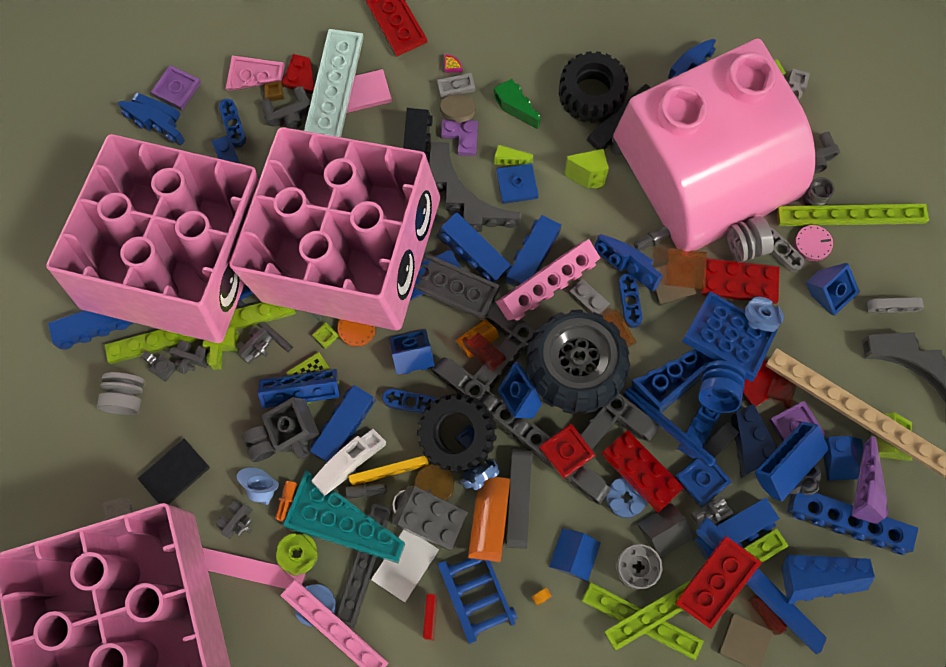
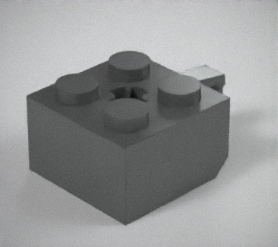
[262,397,319,459]

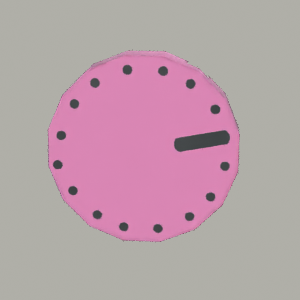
[794,225,833,262]

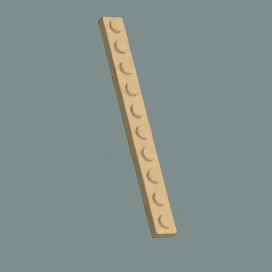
[765,348,946,478]

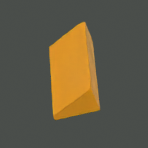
[455,319,499,358]

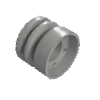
[726,216,774,263]
[97,372,145,415]
[616,544,663,589]

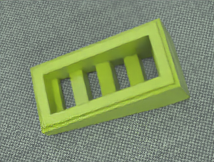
[494,145,533,166]

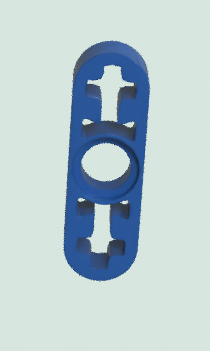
[131,93,181,123]
[219,99,246,147]
[619,274,643,328]
[383,389,437,414]

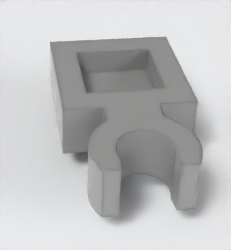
[788,69,810,101]

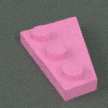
[226,55,285,91]

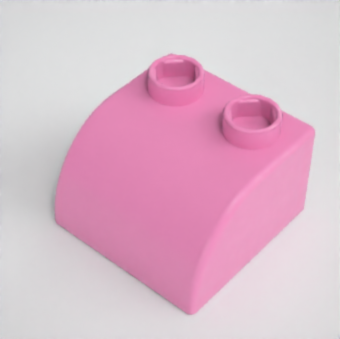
[613,38,815,256]

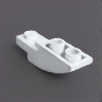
[312,429,386,496]

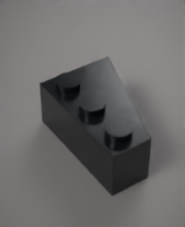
[403,108,433,162]

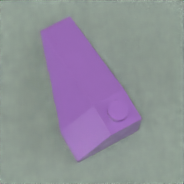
[852,436,888,524]

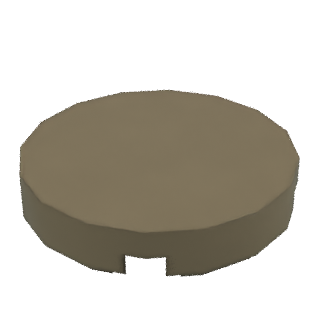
[440,94,476,123]

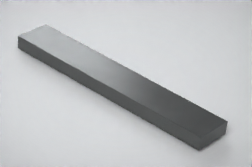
[336,503,393,628]

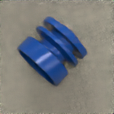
[699,360,746,413]

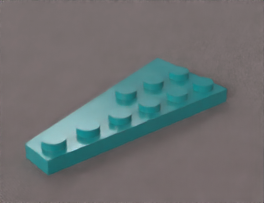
[283,470,405,564]

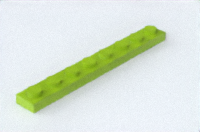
[776,204,929,226]

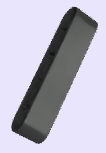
[507,449,532,549]

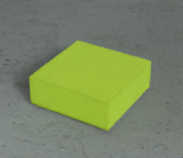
[312,322,339,349]

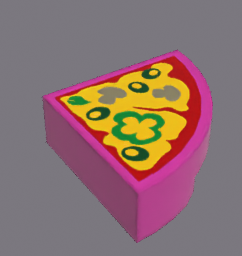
[445,54,462,73]

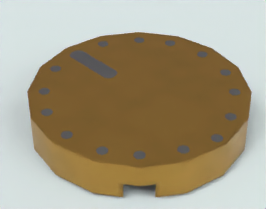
[415,464,455,501]

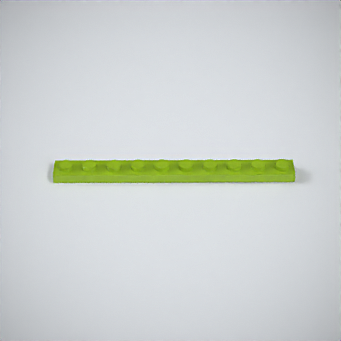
[105,302,296,364]
[604,529,789,651]

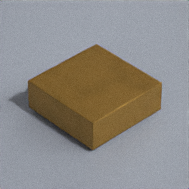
[264,81,284,101]

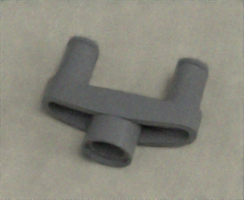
[261,86,311,129]
[814,132,840,174]

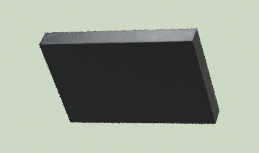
[138,438,210,504]

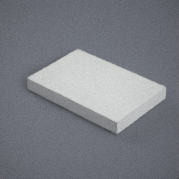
[371,530,439,603]

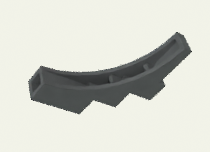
[430,142,520,232]
[862,332,946,403]

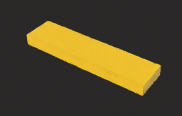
[349,456,429,486]

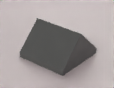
[637,503,694,558]

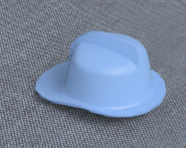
[237,467,279,505]

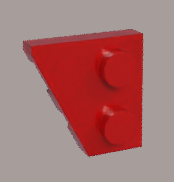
[282,54,315,94]

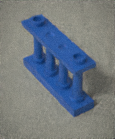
[438,558,518,644]

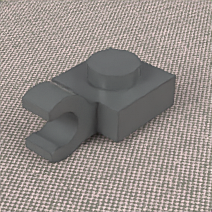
[141,351,178,382]

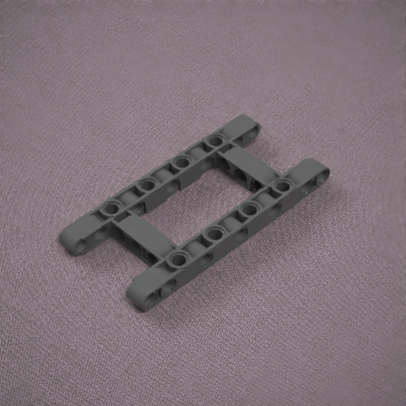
[432,299,660,505]

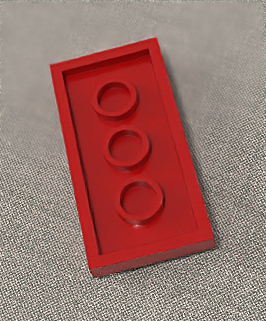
[366,0,428,57]
[701,258,780,304]
[601,430,685,513]
[675,535,762,629]

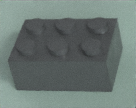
[391,486,468,550]

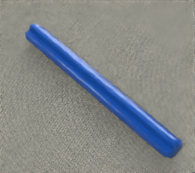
[624,387,716,467]

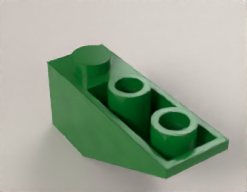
[493,78,541,129]

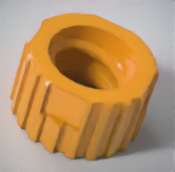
[532,587,552,606]

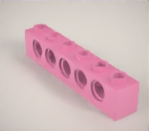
[495,239,600,321]

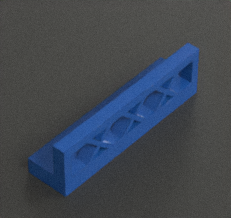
[258,369,340,409]

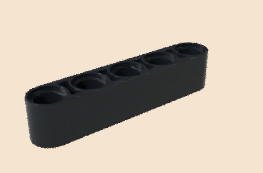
[587,84,651,150]

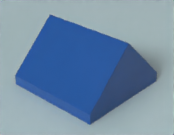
[549,528,601,582]

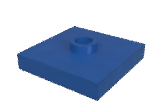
[496,163,539,204]
[675,458,732,508]

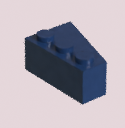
[731,404,777,478]

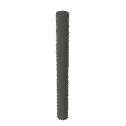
[237,300,293,352]

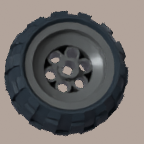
[526,309,630,414]

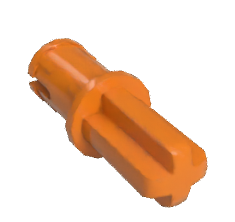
[275,481,297,522]

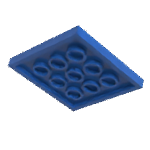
[682,291,777,382]

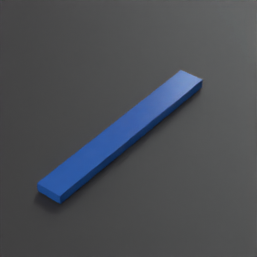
[696,517,827,654]

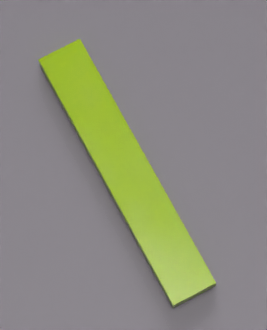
[581,582,704,660]

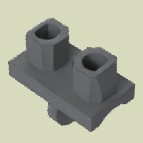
[236,327,273,364]
[169,340,208,374]
[691,496,733,527]
[216,500,253,539]

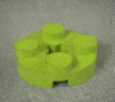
[276,533,318,576]

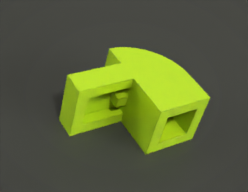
[203,327,239,370]

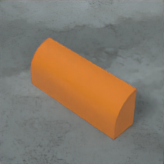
[468,477,510,562]

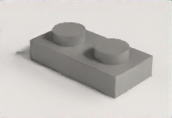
[437,73,475,99]
[569,279,610,314]

